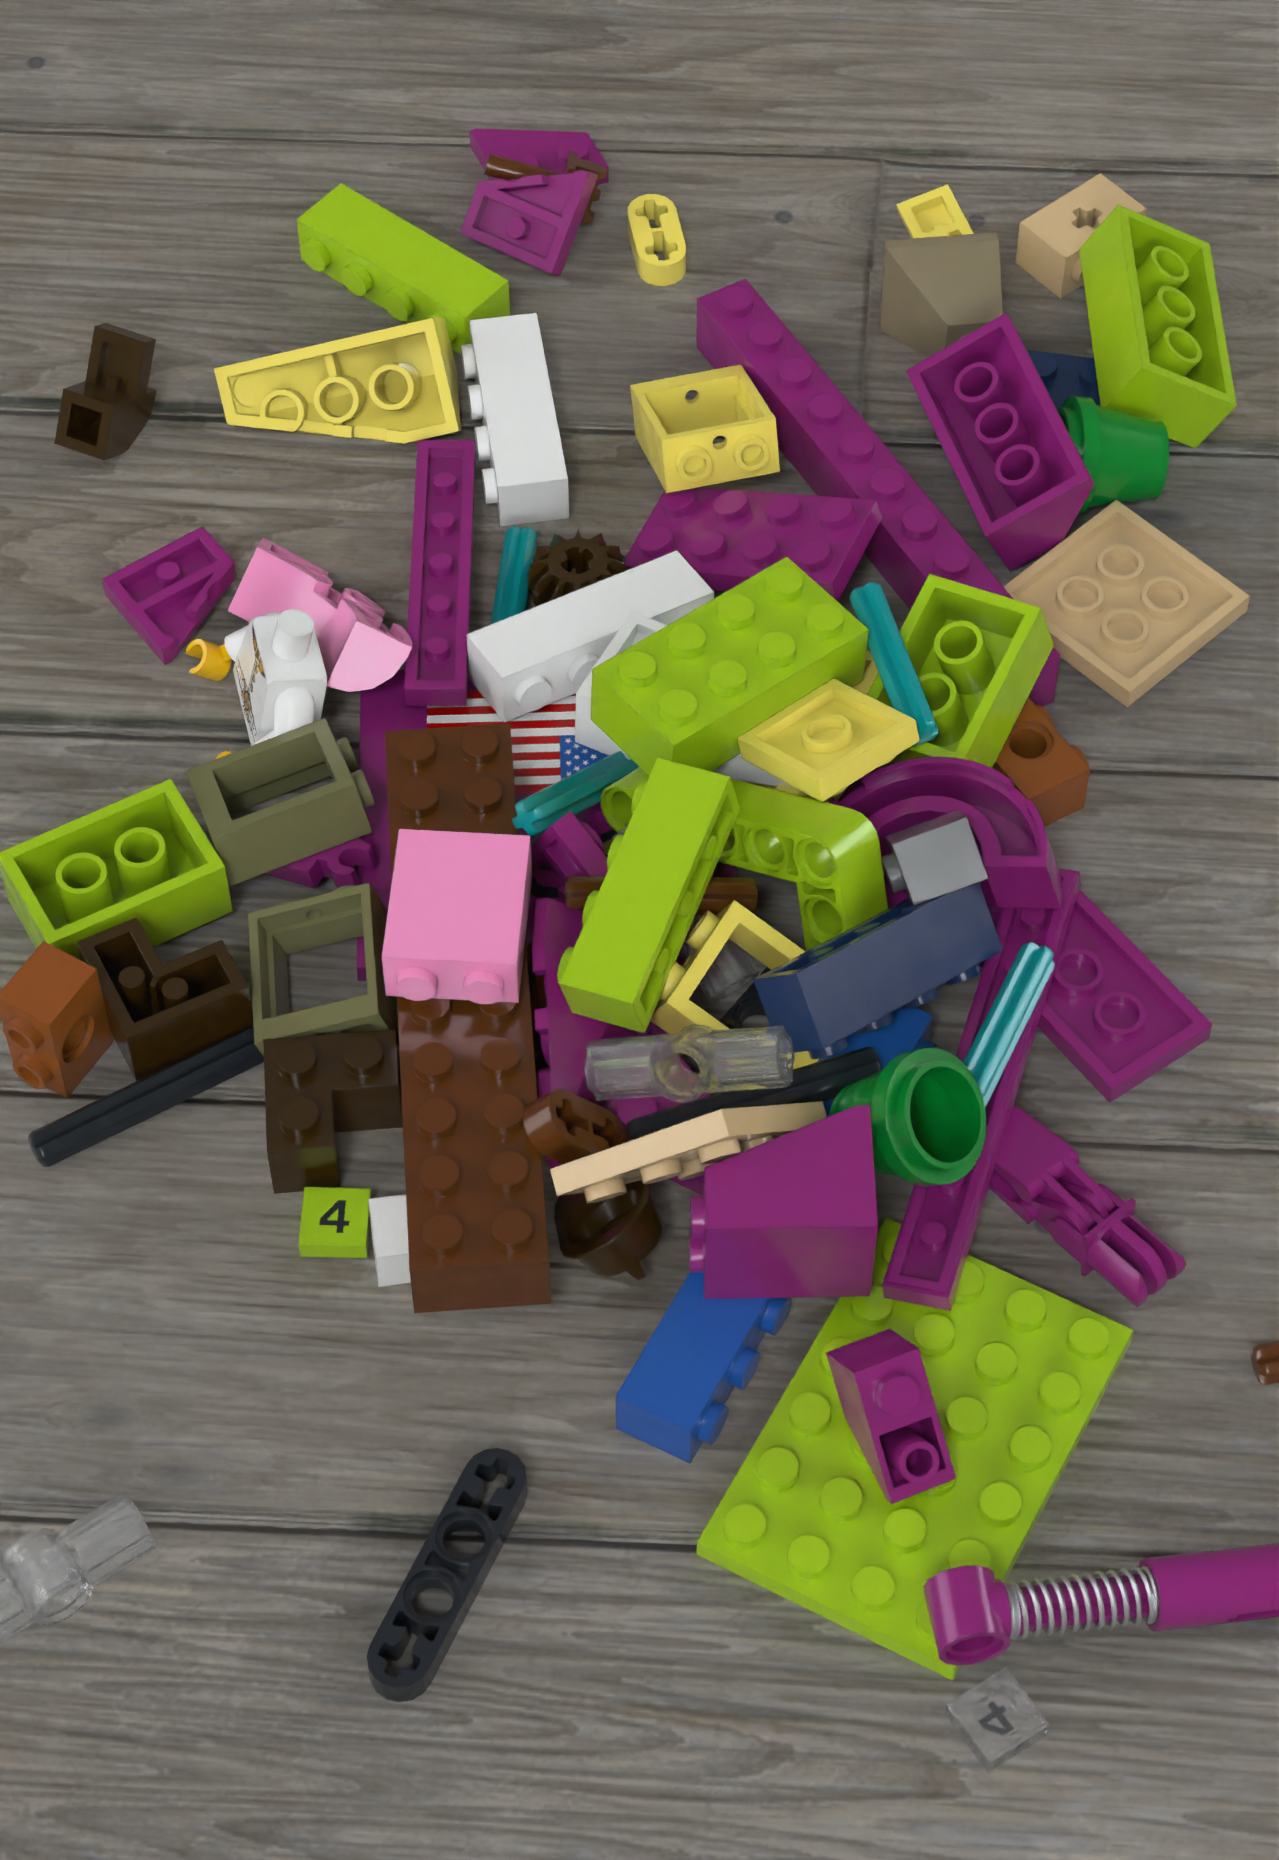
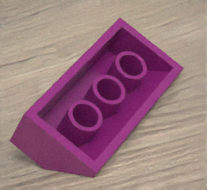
[906,312,1095,572]

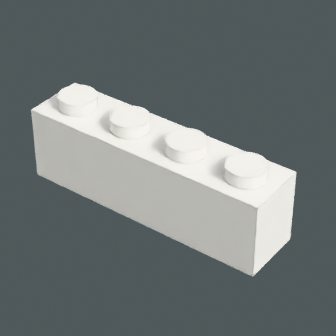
[460,313,569,526]
[466,550,714,722]

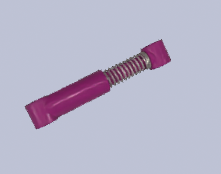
[923,1543,1279,1665]

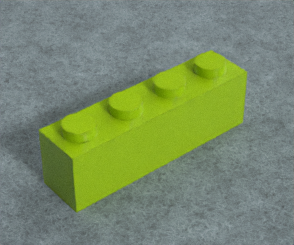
[297,183,510,355]
[557,758,740,1034]

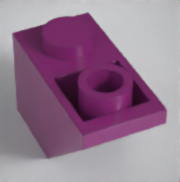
[826,1329,956,1504]

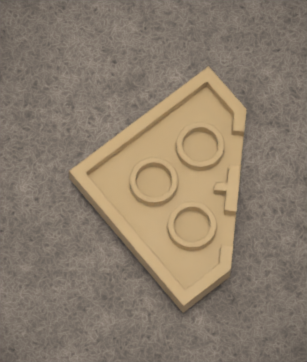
[550,1101,827,1203]

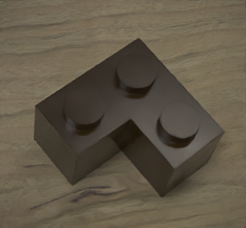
[76,917,253,1081]
[263,1029,403,1194]

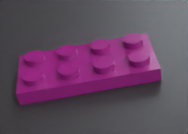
[623,487,882,601]

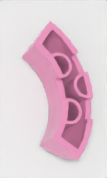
[228,538,412,692]

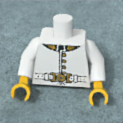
[186,609,327,759]

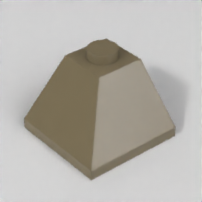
[879,232,1003,357]

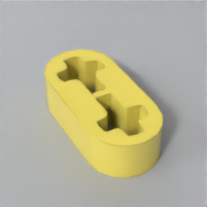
[628,194,686,286]

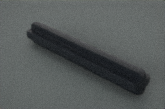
[28,1025,264,1167]
[627,1047,882,1141]

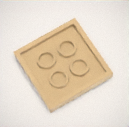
[1003,500,1250,708]

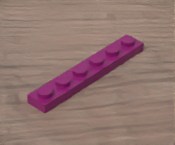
[404,440,476,706]

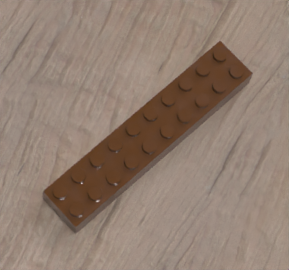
[385,723,551,1313]

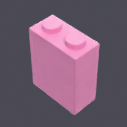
[382,829,532,1004]

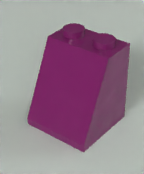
[689,1105,878,1299]

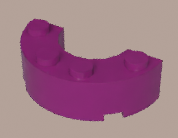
[828,757,1062,909]

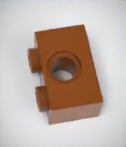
[992,697,1090,827]
[0,941,113,1098]

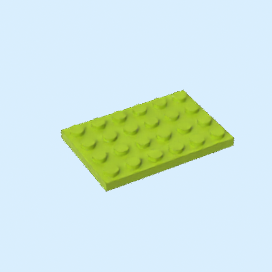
[697,1217,1133,1681]

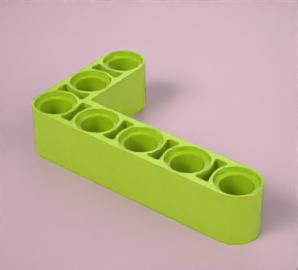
[600,767,888,951]

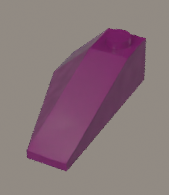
[532,898,638,1169]

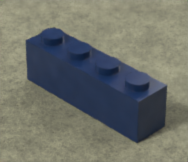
[753,882,1003,1059]

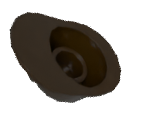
[554,1180,665,1280]

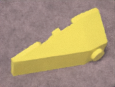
[214,316,461,444]

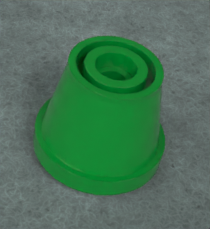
[1057,396,1169,514]
[829,1048,986,1186]

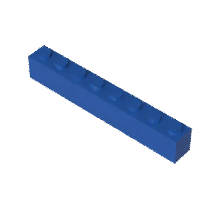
[616,1007,937,1464]

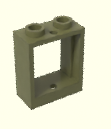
[185,718,375,886]
[248,883,399,1056]

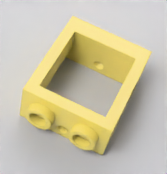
[630,364,780,493]
[650,900,819,1086]

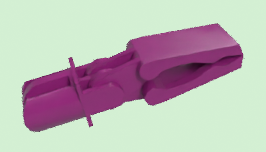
[989,1105,1186,1308]

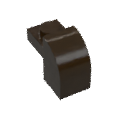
[54,323,157,460]

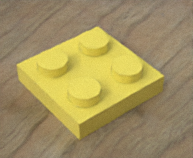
[737,679,920,802]

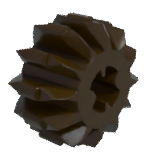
[527,529,626,607]

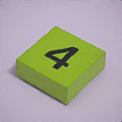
[298,1187,372,1258]

